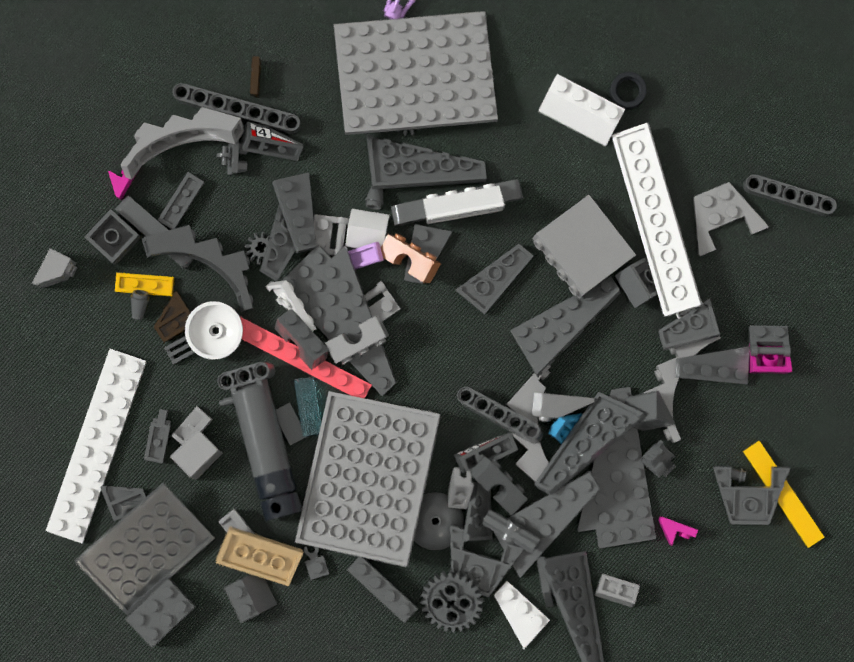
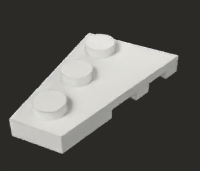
[265,280,316,331]
[494,581,550,648]

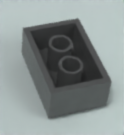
[125,578,196,647]

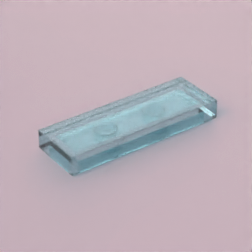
[294,377,321,437]

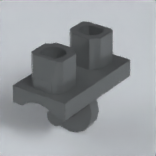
[216,140,248,175]

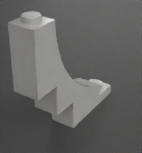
[506,365,563,494]

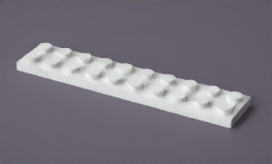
[612,123,702,317]
[46,349,147,543]

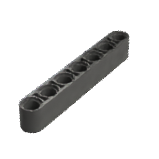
[173,83,301,134]
[391,179,523,226]

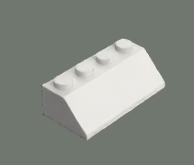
[538,74,625,146]
[423,184,504,224]

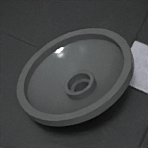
[414,492,464,550]

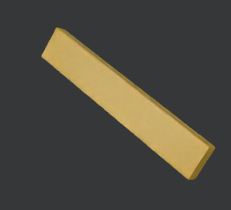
[742,441,824,548]

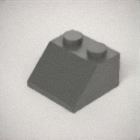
[615,257,658,308]
[224,574,277,623]

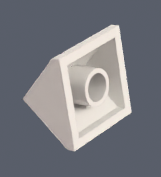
[345,209,389,248]

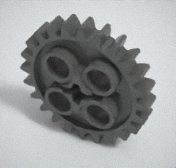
[421,570,484,632]

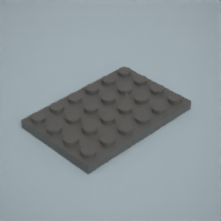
[75,482,215,616]

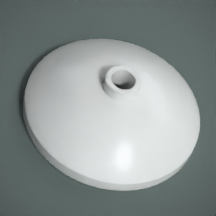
[185,301,243,359]

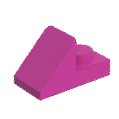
[108,170,137,201]
[658,517,698,545]

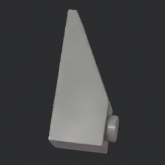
[532,392,594,421]

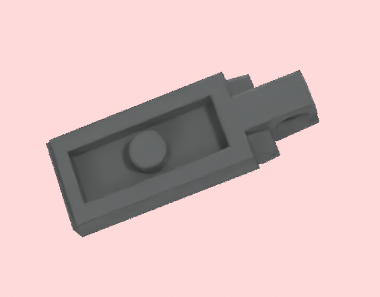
[144,409,171,464]

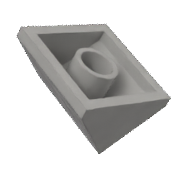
[170,430,223,480]

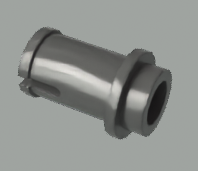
[731,468,746,483]

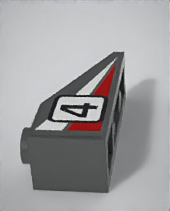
[242,122,303,161]
[454,432,518,474]

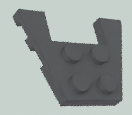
[713,465,790,525]
[450,524,523,597]

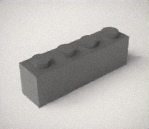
[347,556,417,623]

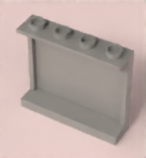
[532,195,636,298]

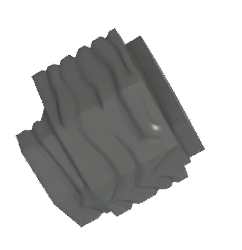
[642,440,676,478]

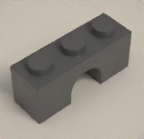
[275,308,329,370]
[470,457,527,516]

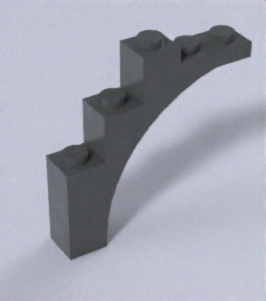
[142,225,253,312]

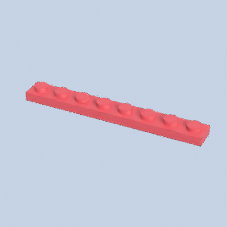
[239,316,372,399]

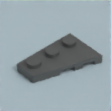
[404,224,452,285]
[658,299,720,351]

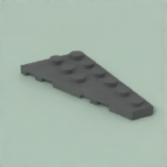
[367,135,487,189]
[510,276,621,377]
[534,392,646,495]
[493,471,601,578]

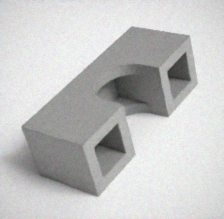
[325,315,389,364]

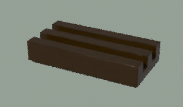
[250,56,261,98]

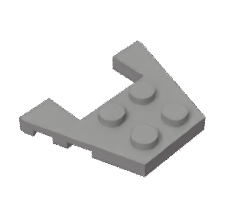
[693,182,768,257]

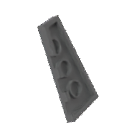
[455,244,533,315]
[675,346,750,385]

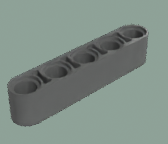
[743,174,837,216]
[115,195,194,270]
[457,387,543,444]

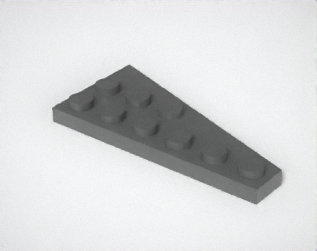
[539,551,604,662]

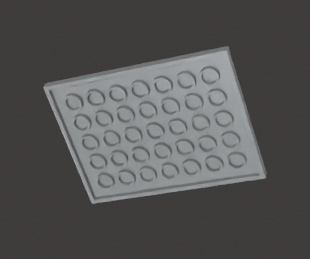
[334,12,498,135]
[295,391,441,567]

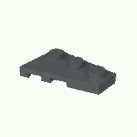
[463,482,493,541]

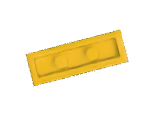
[115,273,174,297]

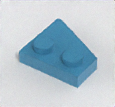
[549,413,583,444]

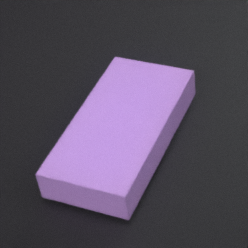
[349,242,383,270]

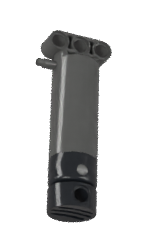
[218,362,303,521]

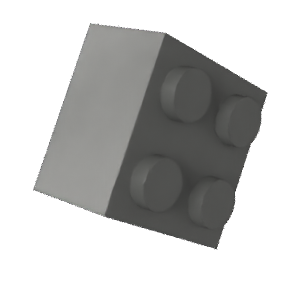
[85,209,141,266]

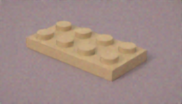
[216,526,303,586]

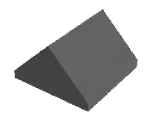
[626,390,675,431]

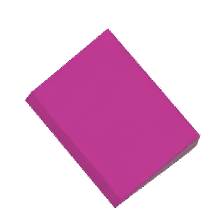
[749,344,792,374]

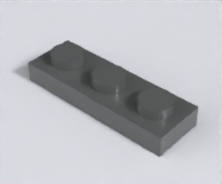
[158,172,205,229]

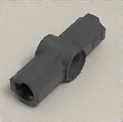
[482,509,541,554]

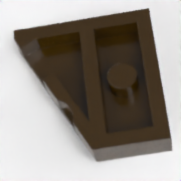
[154,291,191,343]

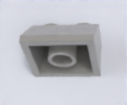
[32,249,77,288]

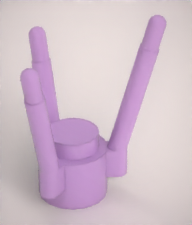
[384,0,415,20]

